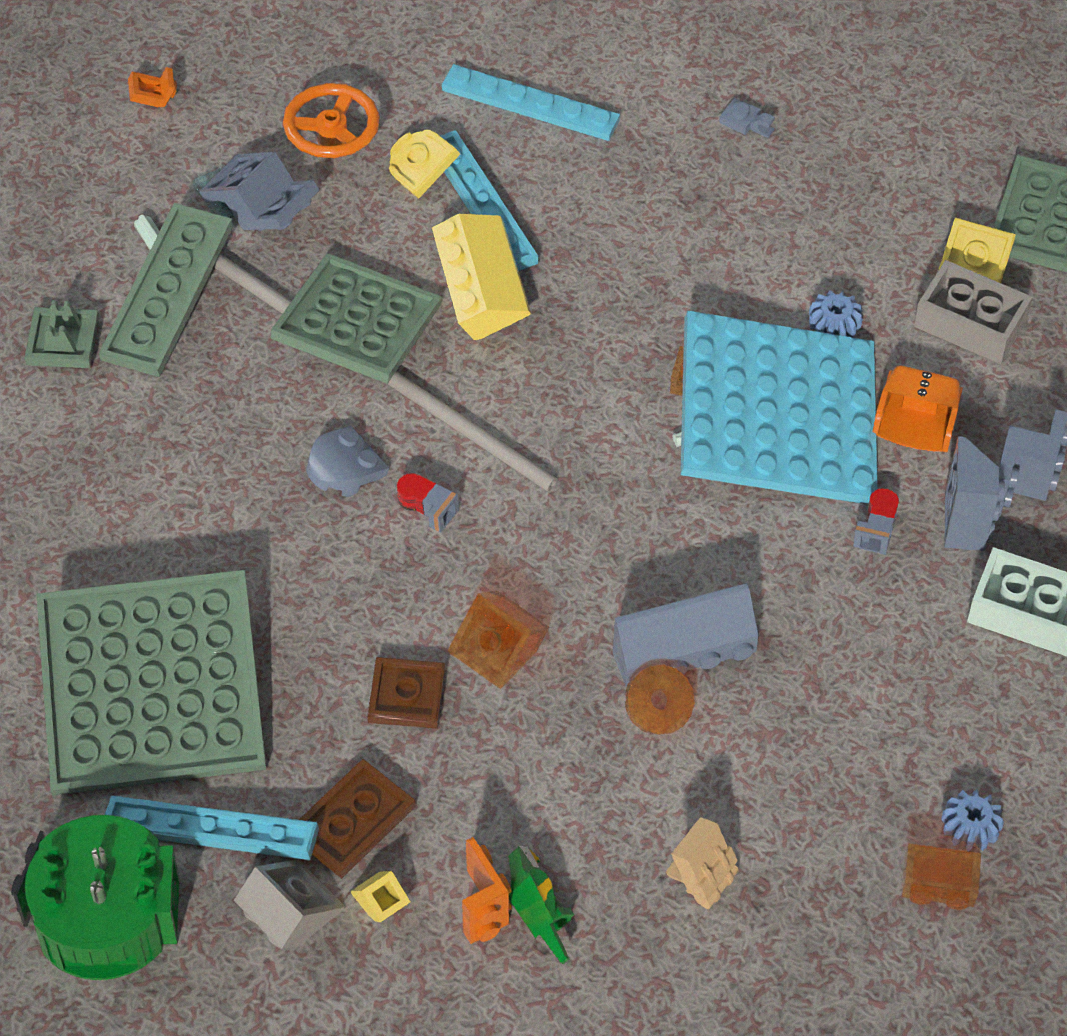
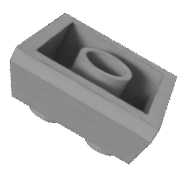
[234,859,345,949]

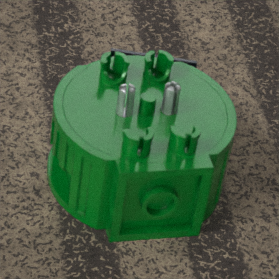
[11,815,180,980]

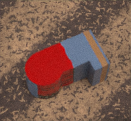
[397,473,459,533]
[853,488,899,555]

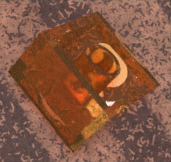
[447,590,550,689]

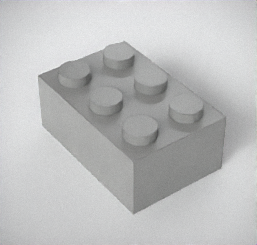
[914,260,1033,364]

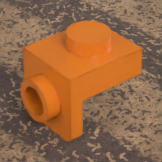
[128,67,177,107]

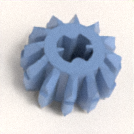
[809,290,863,338]
[941,789,1004,852]

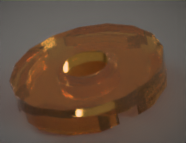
[625,665,695,735]

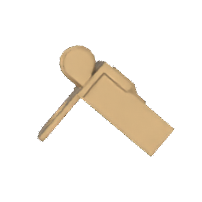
[666,817,739,909]

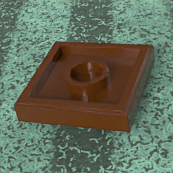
[367,657,445,729]

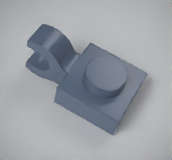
[719,98,775,138]

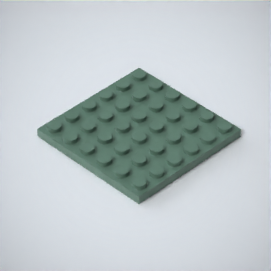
[36,570,266,796]

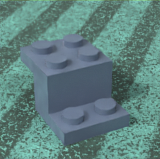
[199,151,319,231]
[999,410,1067,517]

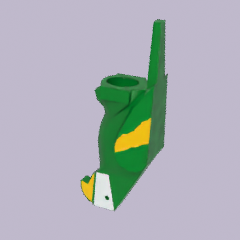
[508,846,574,964]

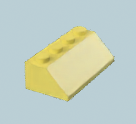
[432,214,531,340]

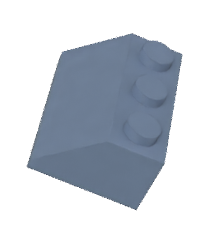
[944,436,1005,551]

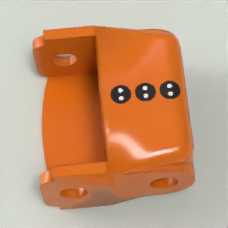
[873,365,963,453]

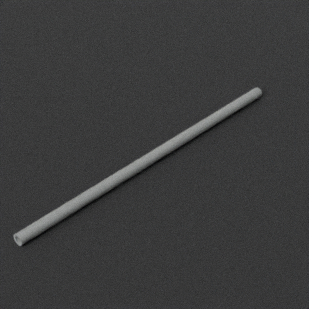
[213,253,558,492]

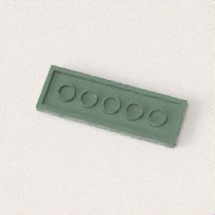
[99,203,233,377]

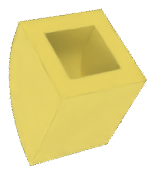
[350,871,410,922]

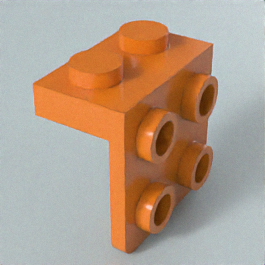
[462,837,512,944]

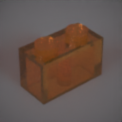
[901,843,981,910]

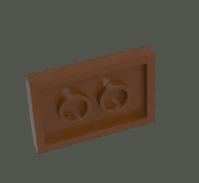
[299,759,416,879]

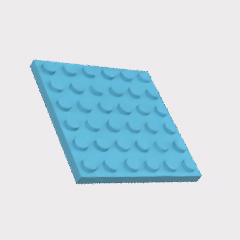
[680,310,878,503]

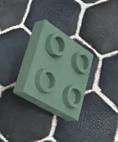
[24,300,99,368]

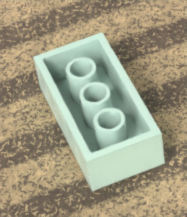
[967,547,1067,656]

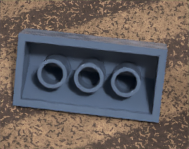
[613,583,759,687]

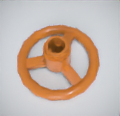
[282,83,380,158]

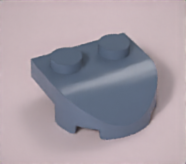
[306,426,389,497]

